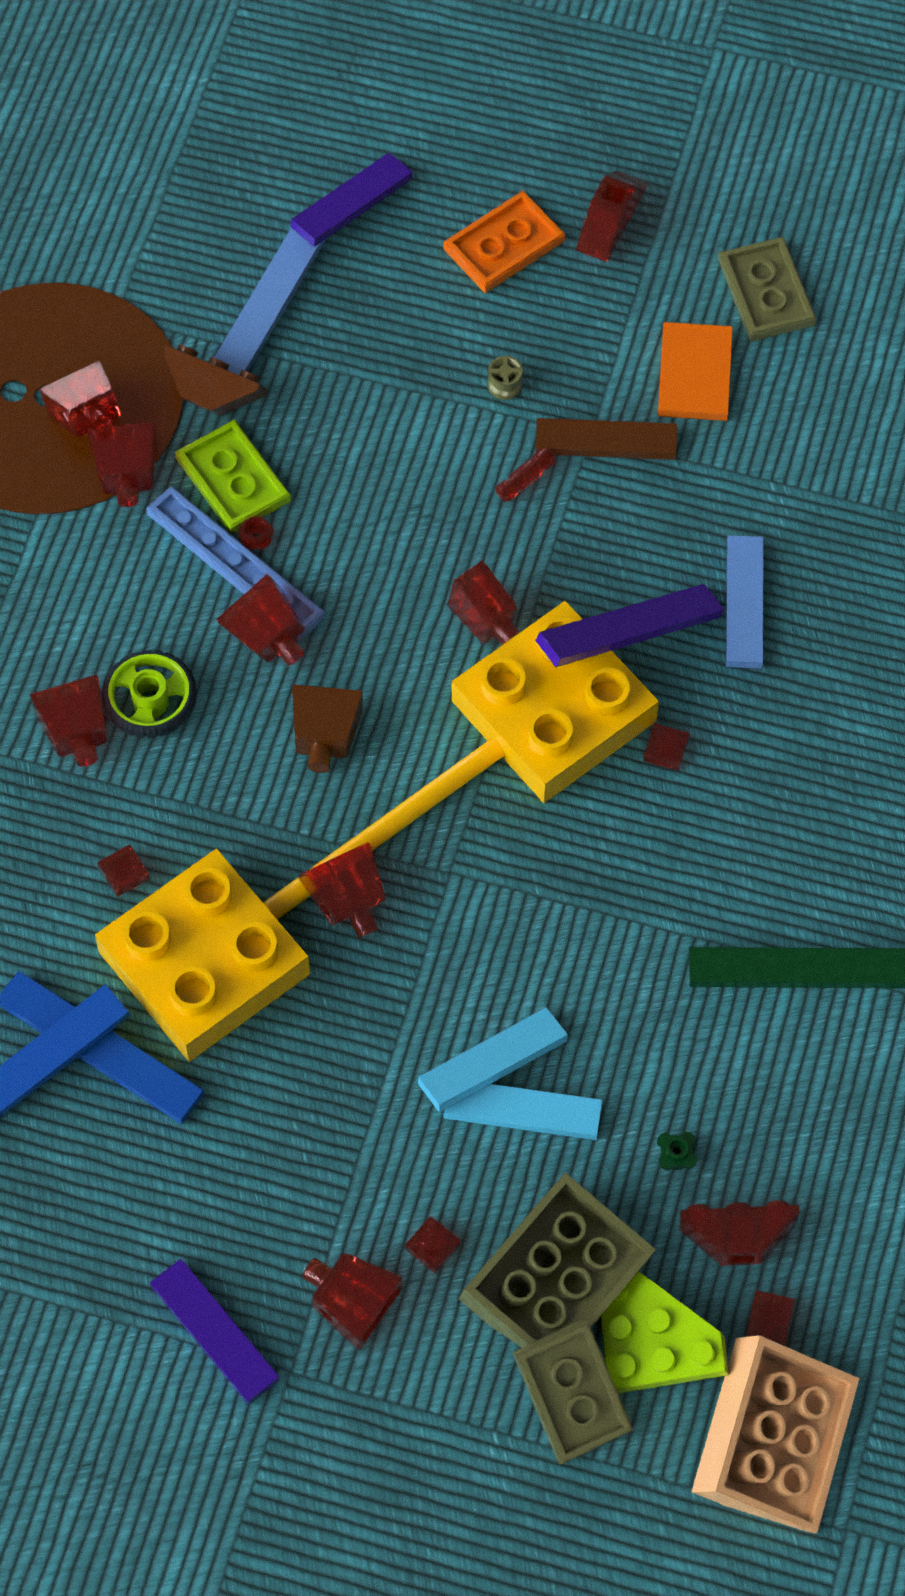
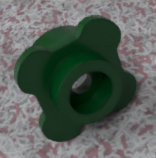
[657,1131,697,1170]

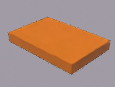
[443,190,566,293]
[658,322,733,421]

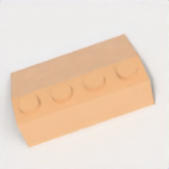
[692,1335,860,1533]

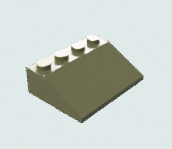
[459,1173,656,1347]

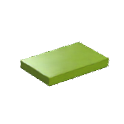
[175,419,291,534]

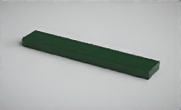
[689,947,905,988]

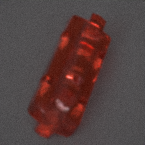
[495,448,556,502]

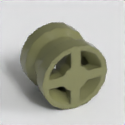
[488,356,523,400]

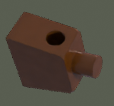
[292,684,363,773]

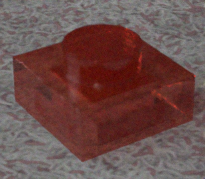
[643,723,690,771]
[97,844,150,897]
[405,1216,460,1273]

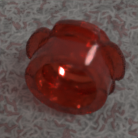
[238,516,274,550]

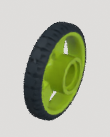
[102,650,197,738]

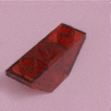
[576,170,648,262]
[678,1201,800,1266]

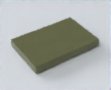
[718,237,816,342]
[512,1318,633,1464]

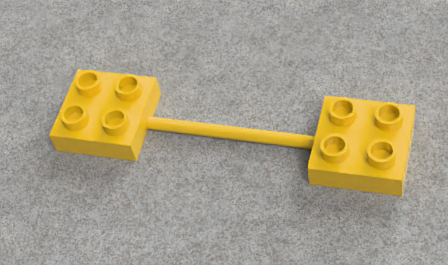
[95,601,659,1062]

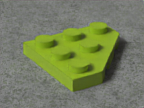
[601,1271,729,1393]

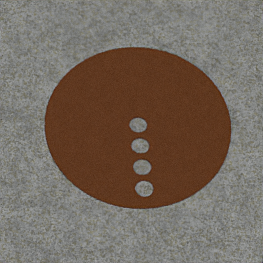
[0,283,183,514]

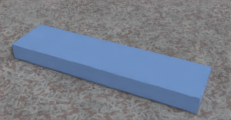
[726,535,763,669]

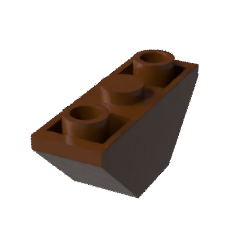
[164,344,268,416]

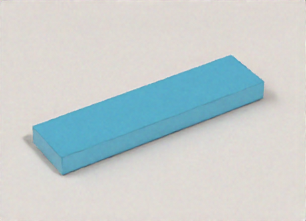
[418,1007,568,1112]
[444,1084,602,1140]

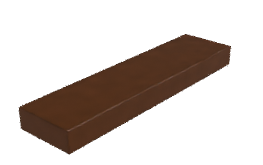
[535,418,677,460]

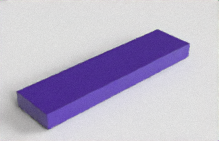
[291,152,412,247]
[150,1259,280,1405]

